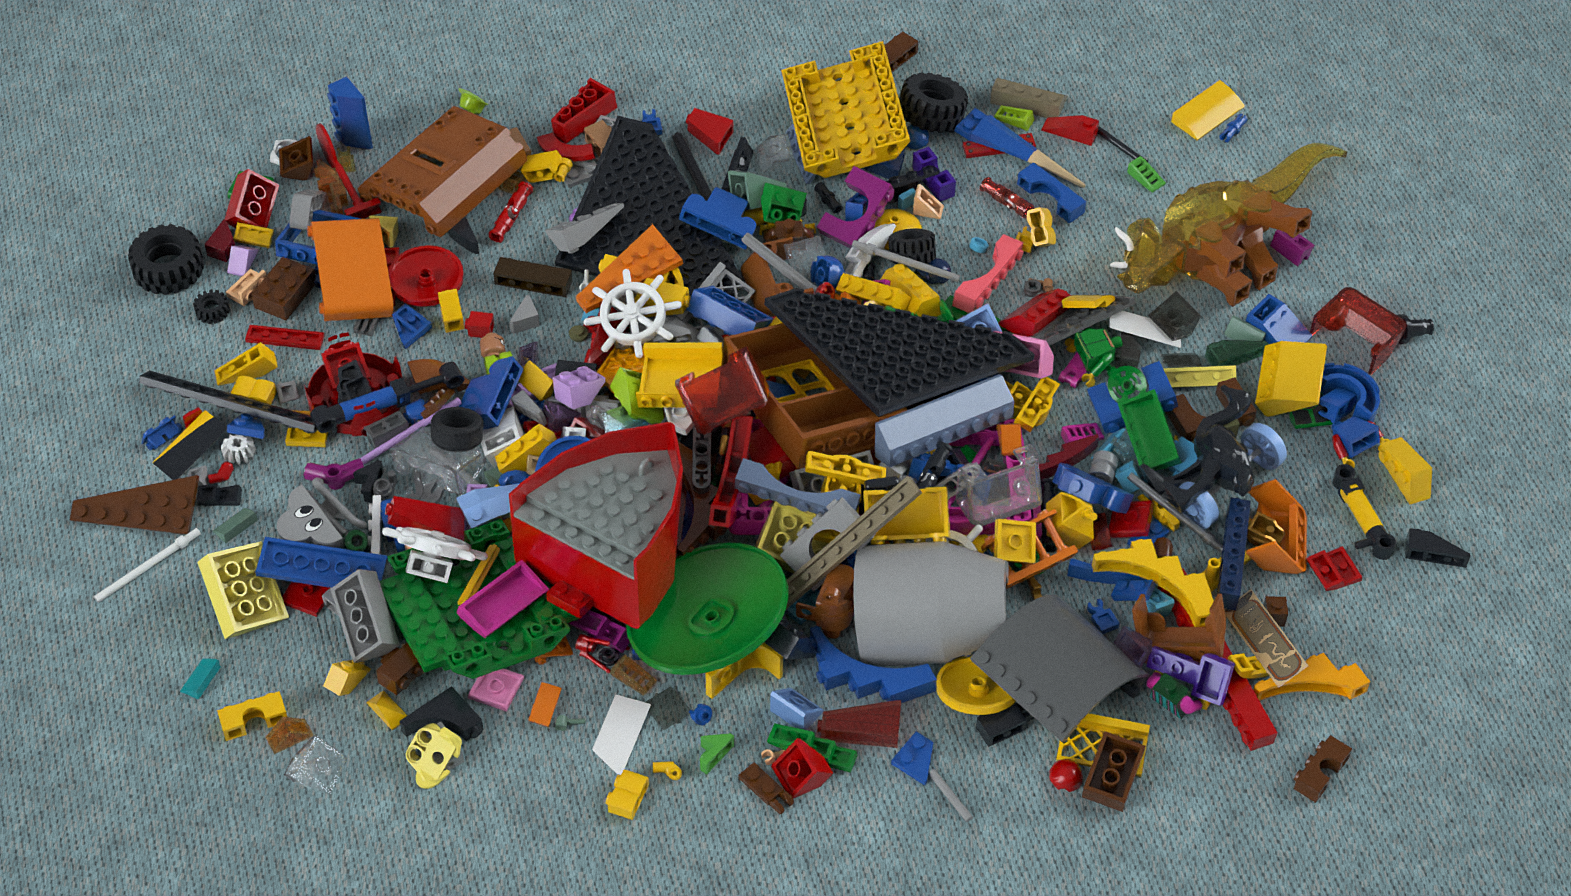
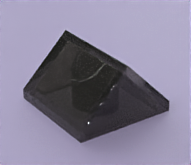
[1148,291,1201,341]

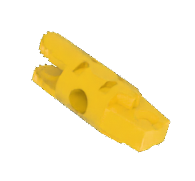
[1137,494,1180,532]

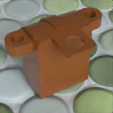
[796,563,854,639]

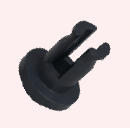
[1390,314,1434,345]

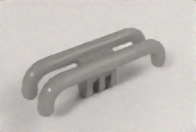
[307,477,367,542]

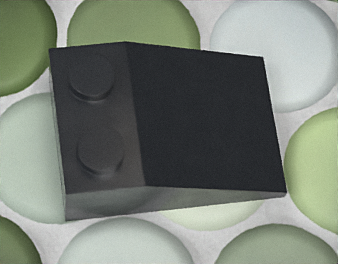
[764,615,816,660]

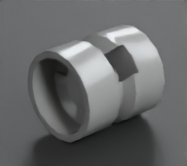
[1088,450,1118,484]

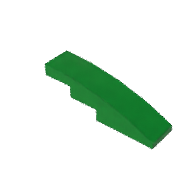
[767,723,858,773]

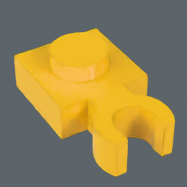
[1015,226,1034,253]

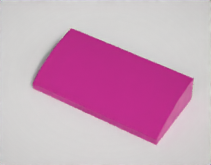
[457,560,549,638]

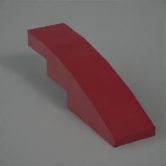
[1030,434,1099,484]

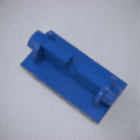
[142,415,183,451]

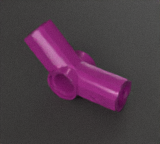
[304,458,364,490]

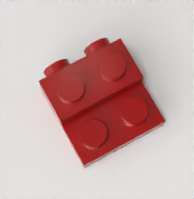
[321,342,371,391]

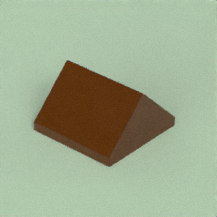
[279,136,313,181]

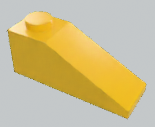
[214,342,278,386]

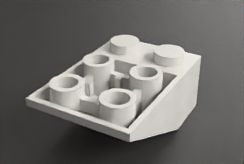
[481,406,524,468]

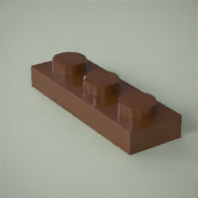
[420,387,455,419]

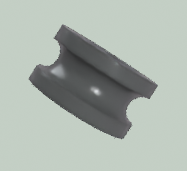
[1024,279,1041,297]

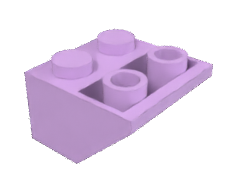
[552,366,605,409]

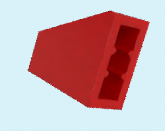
[686,108,734,155]

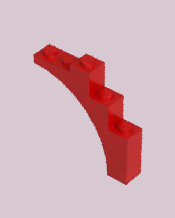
[708,414,753,528]

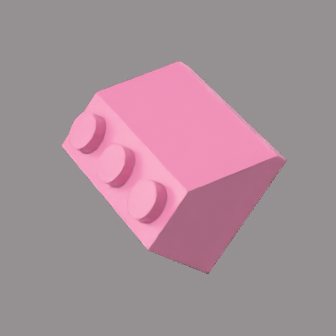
[993,331,1054,379]

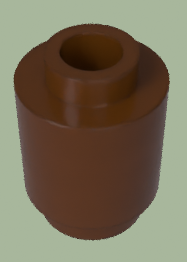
[1153,537,1173,558]

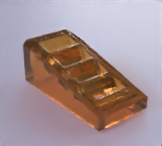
[499,165,526,194]
[610,654,657,696]

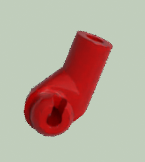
[208,461,234,484]

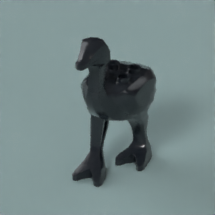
[1139,385,1254,513]

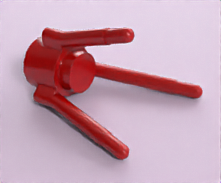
[576,634,630,673]

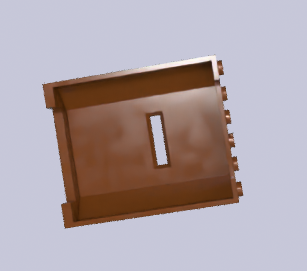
[357,106,527,237]

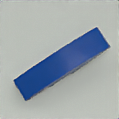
[1067,558,1147,584]

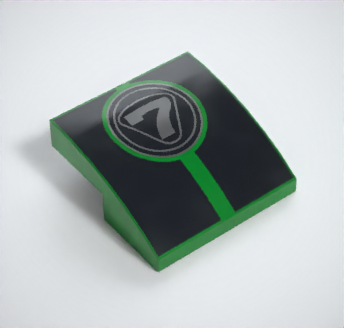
[1289,392,1333,429]

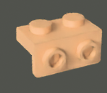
[226,269,267,306]

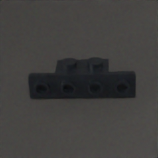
[886,165,940,204]

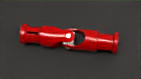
[488,181,533,243]

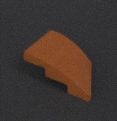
[407,359,470,394]

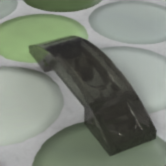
[981,458,1006,480]

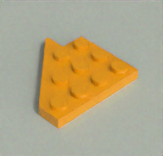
[597,345,645,393]

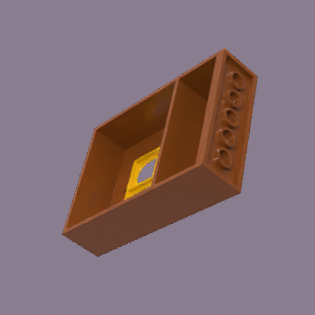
[722,323,907,469]

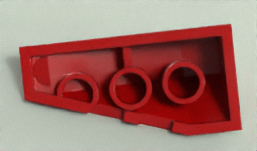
[584,307,629,372]

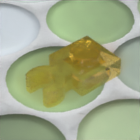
[337,146,356,172]

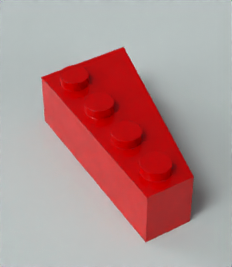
[551,77,617,143]

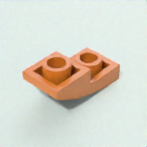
[528,682,562,727]

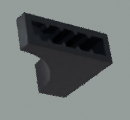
[399,686,484,741]

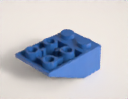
[1246,294,1313,345]

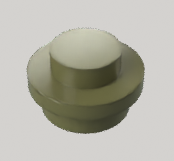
[569,325,588,342]

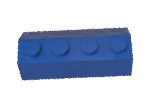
[327,76,373,149]
[687,286,774,336]

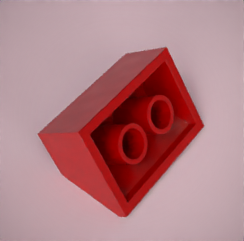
[224,169,279,228]

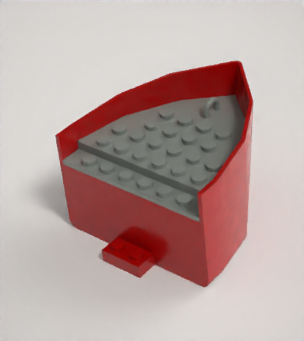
[509,422,683,629]

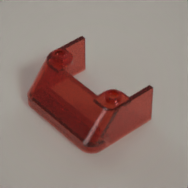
[1310,287,1406,375]

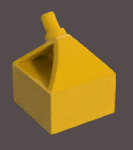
[1046,492,1097,549]

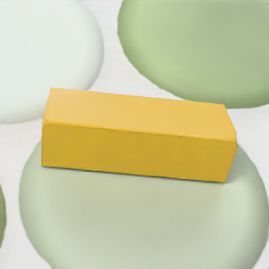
[518,360,554,401]

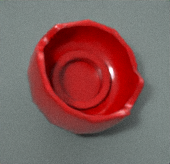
[1049,759,1083,792]

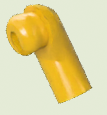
[653,761,682,780]

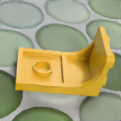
[705,643,783,699]

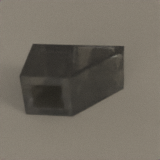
[1113,332,1142,369]

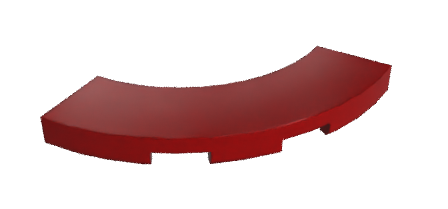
[537,132,595,162]

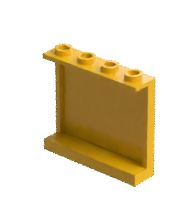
[636,342,724,408]

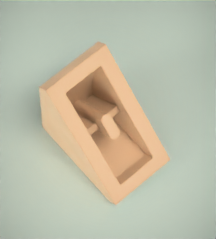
[913,184,944,219]

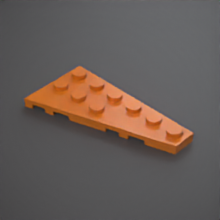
[576,224,683,313]

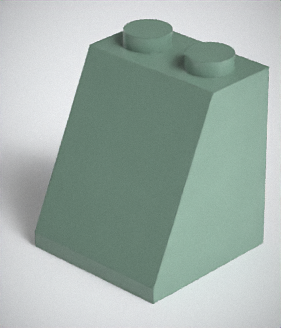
[727,170,786,210]

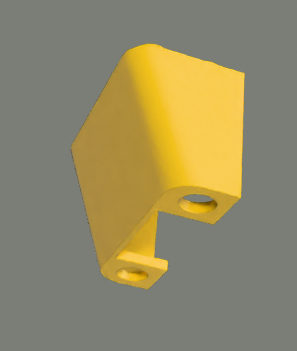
[864,487,951,545]

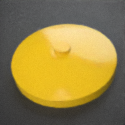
[936,655,1016,715]

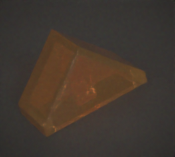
[266,717,314,754]

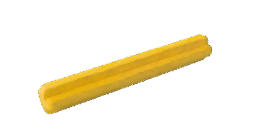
[458,544,500,606]

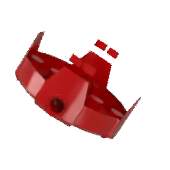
[304,332,402,436]

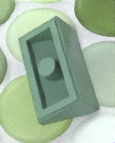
[1224,315,1266,352]
[213,508,258,543]

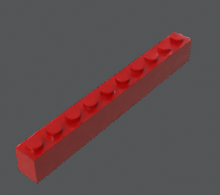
[1158,568,1278,751]

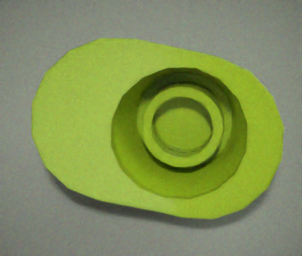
[458,88,488,114]

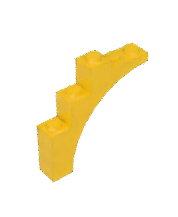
[1091,539,1214,627]

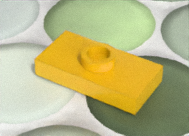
[233,222,274,248]

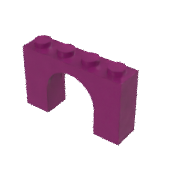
[816,166,894,249]

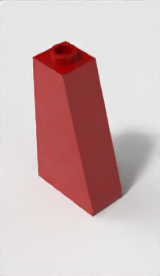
[385,496,464,541]

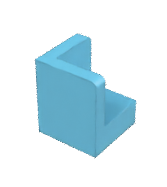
[1115,460,1143,493]

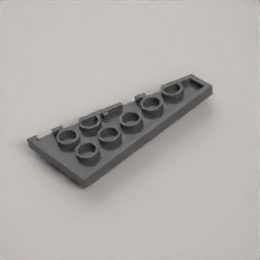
[1031,296,1136,346]

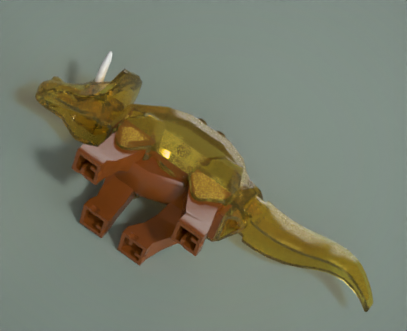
[1110,143,1348,307]

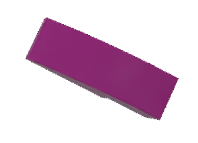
[568,610,630,653]

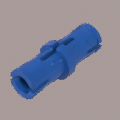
[1219,113,1248,143]

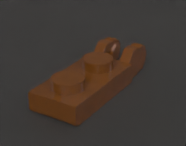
[738,762,794,814]

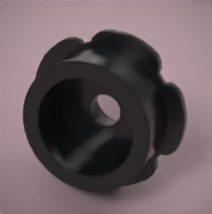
[598,647,619,666]

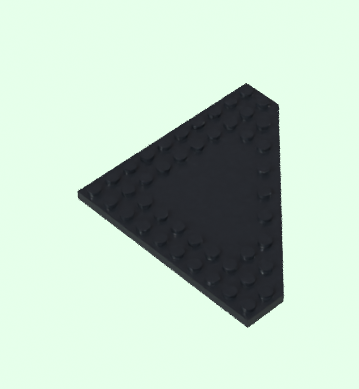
[555,116,743,297]
[764,288,1035,417]

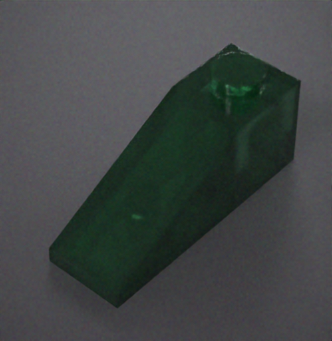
[1205,340,1268,366]

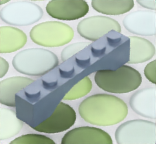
[735,458,861,515]

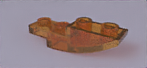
[314,159,349,215]

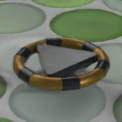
[714,418,731,476]

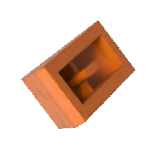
[996,423,1022,456]

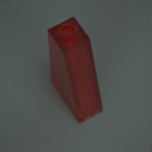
[817,700,901,748]

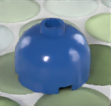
[810,256,845,289]

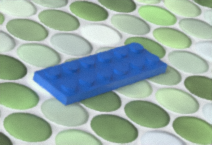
[256,537,388,588]

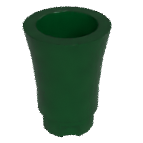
[342,529,368,552]

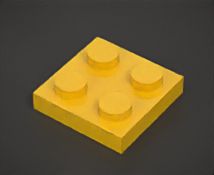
[994,519,1036,564]

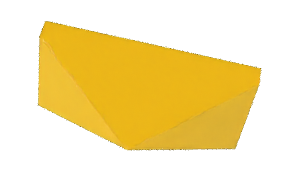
[367,690,408,730]

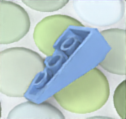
[456,484,519,529]

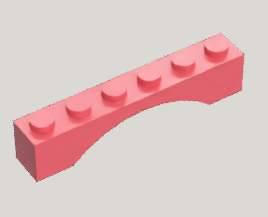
[952,234,1024,313]

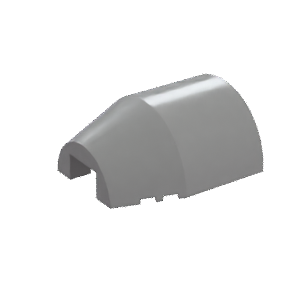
[854,541,1009,666]

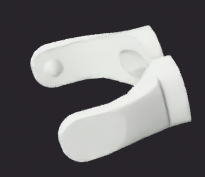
[270,139,297,165]

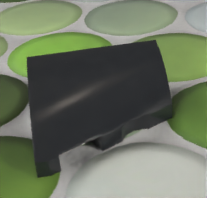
[337,359,373,403]

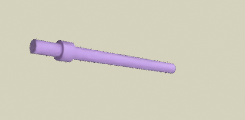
[360,397,462,465]

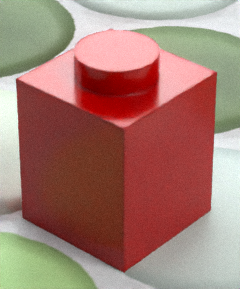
[465,311,495,338]

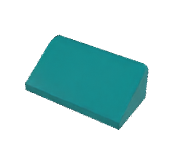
[180,658,221,699]

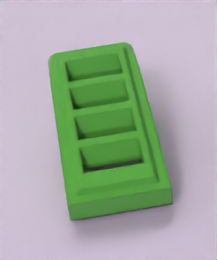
[1127,156,1166,193]

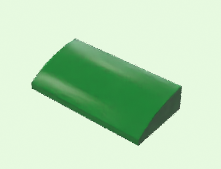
[1118,389,1182,471]

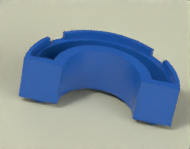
[1321,363,1380,422]

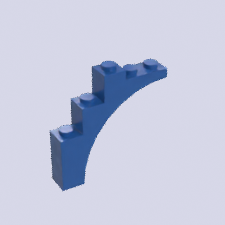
[808,626,937,707]

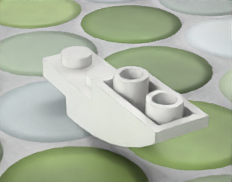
[845,223,896,278]

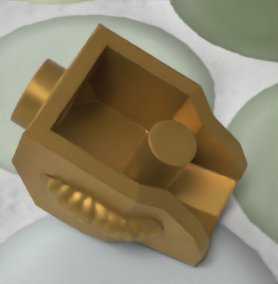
[1247,511,1285,546]

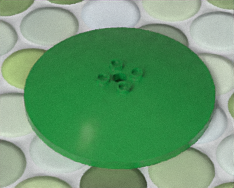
[626,543,788,675]

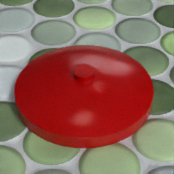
[388,245,464,307]

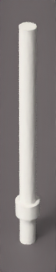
[94,528,201,603]

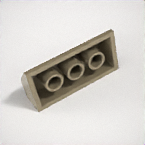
[990,78,1067,118]

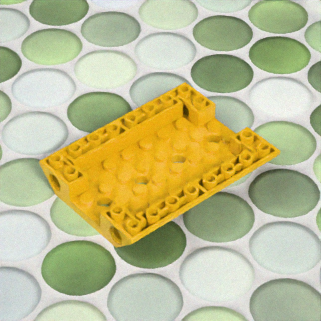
[781,41,910,178]

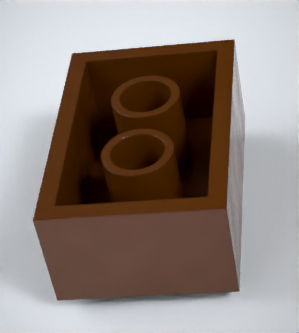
[251,256,316,321]
[1082,731,1146,812]

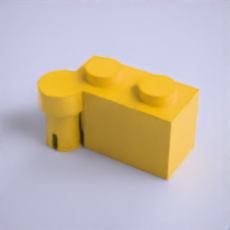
[521,150,573,183]

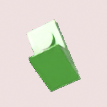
[699,733,734,775]

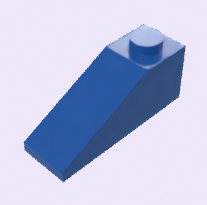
[845,192,868,221]

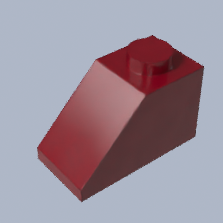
[205,219,235,262]

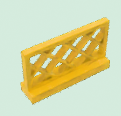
[1056,713,1150,777]

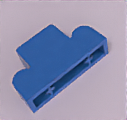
[679,187,756,250]
[459,356,523,430]
[1052,463,1134,514]

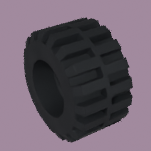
[888,228,936,266]

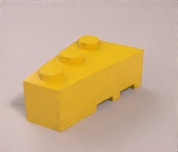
[1379,437,1432,505]

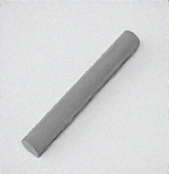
[928,769,973,822]

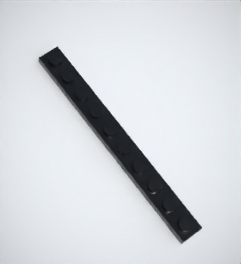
[139,370,318,433]

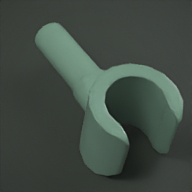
[555,715,585,731]

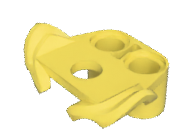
[406,723,462,789]

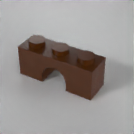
[1293,735,1352,803]

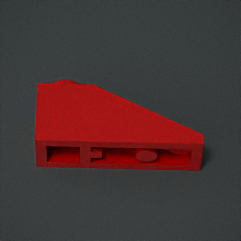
[1041,115,1099,146]

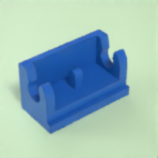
[1318,387,1357,424]

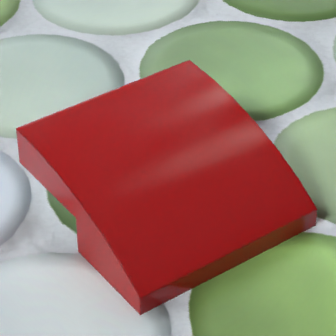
[1306,546,1362,591]

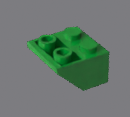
[761,182,807,223]

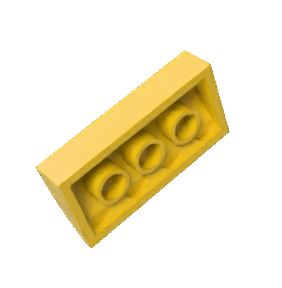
[1171,80,1245,141]

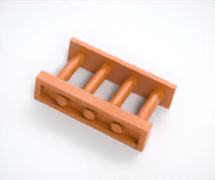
[981,509,1078,589]

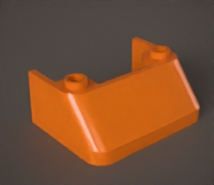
[1246,479,1307,574]

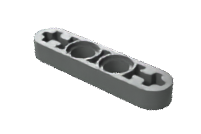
[692,423,711,494]

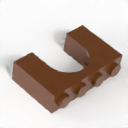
[1165,377,1257,442]

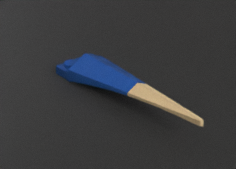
[954,108,1086,188]

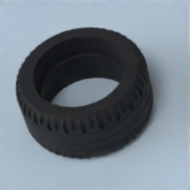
[431,407,483,452]

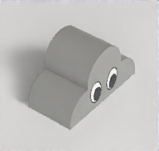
[277,485,345,549]

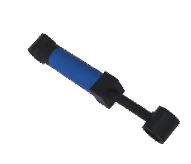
[310,362,464,434]

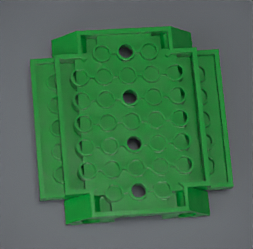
[379,519,579,679]

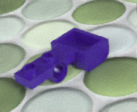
[1146,646,1235,706]

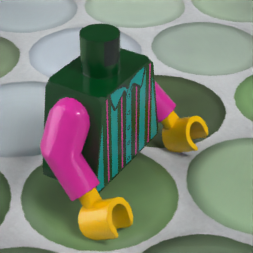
[1146,670,1211,719]

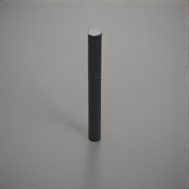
[1097,126,1148,162]

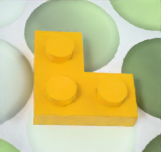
[285,410,328,447]

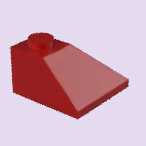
[771,738,833,799]

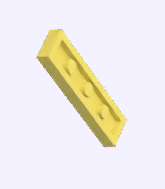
[1163,365,1237,388]

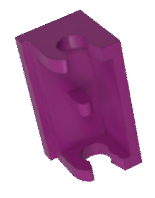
[1270,230,1315,267]

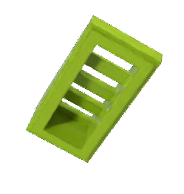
[994,105,1035,131]

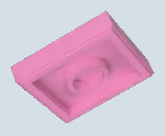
[468,668,524,712]

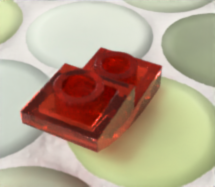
[1090,512,1112,551]

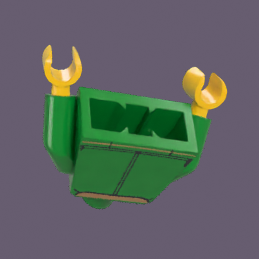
[1065,328,1123,387]

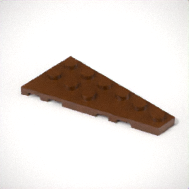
[70,475,199,535]

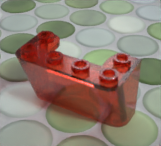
[675,346,769,434]

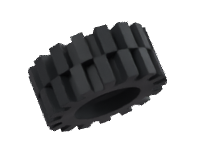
[193,290,230,324]

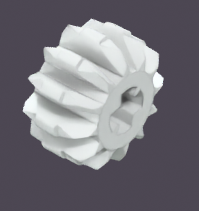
[221,434,256,466]

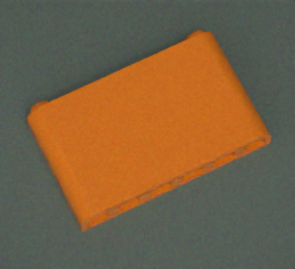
[307,218,393,321]

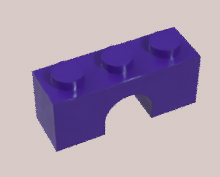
[912,146,956,202]

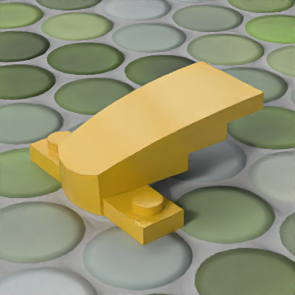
[987,377,1060,432]
[805,451,886,543]

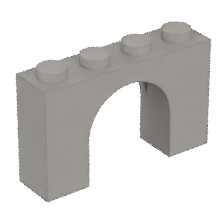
[780,497,876,591]

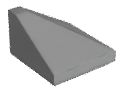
[276,380,299,403]
[187,465,208,487]

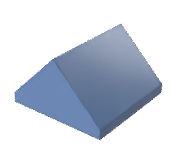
[770,688,824,730]

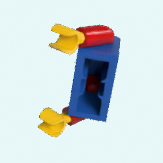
[1331,417,1389,468]

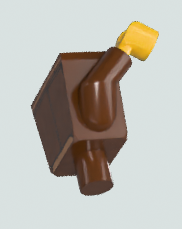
[759,219,816,250]

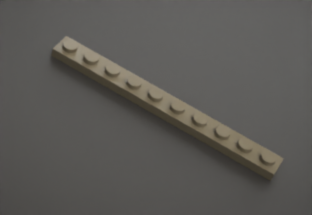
[786,476,922,610]

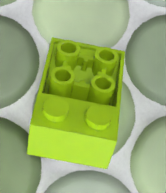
[610,367,664,424]

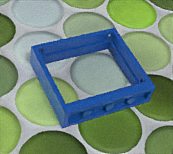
[275,210,361,265]

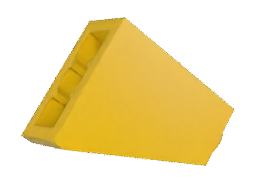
[634,278,691,317]

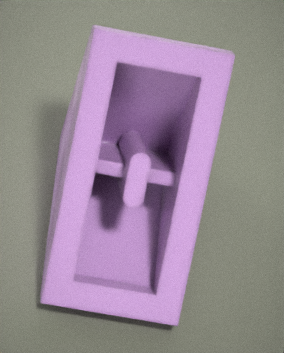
[227,245,259,276]

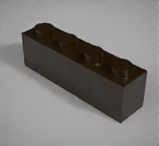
[493,257,573,298]

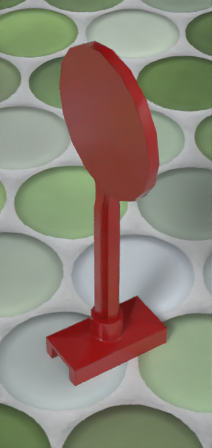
[316,123,382,219]

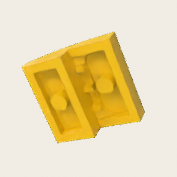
[1062,295,1115,308]

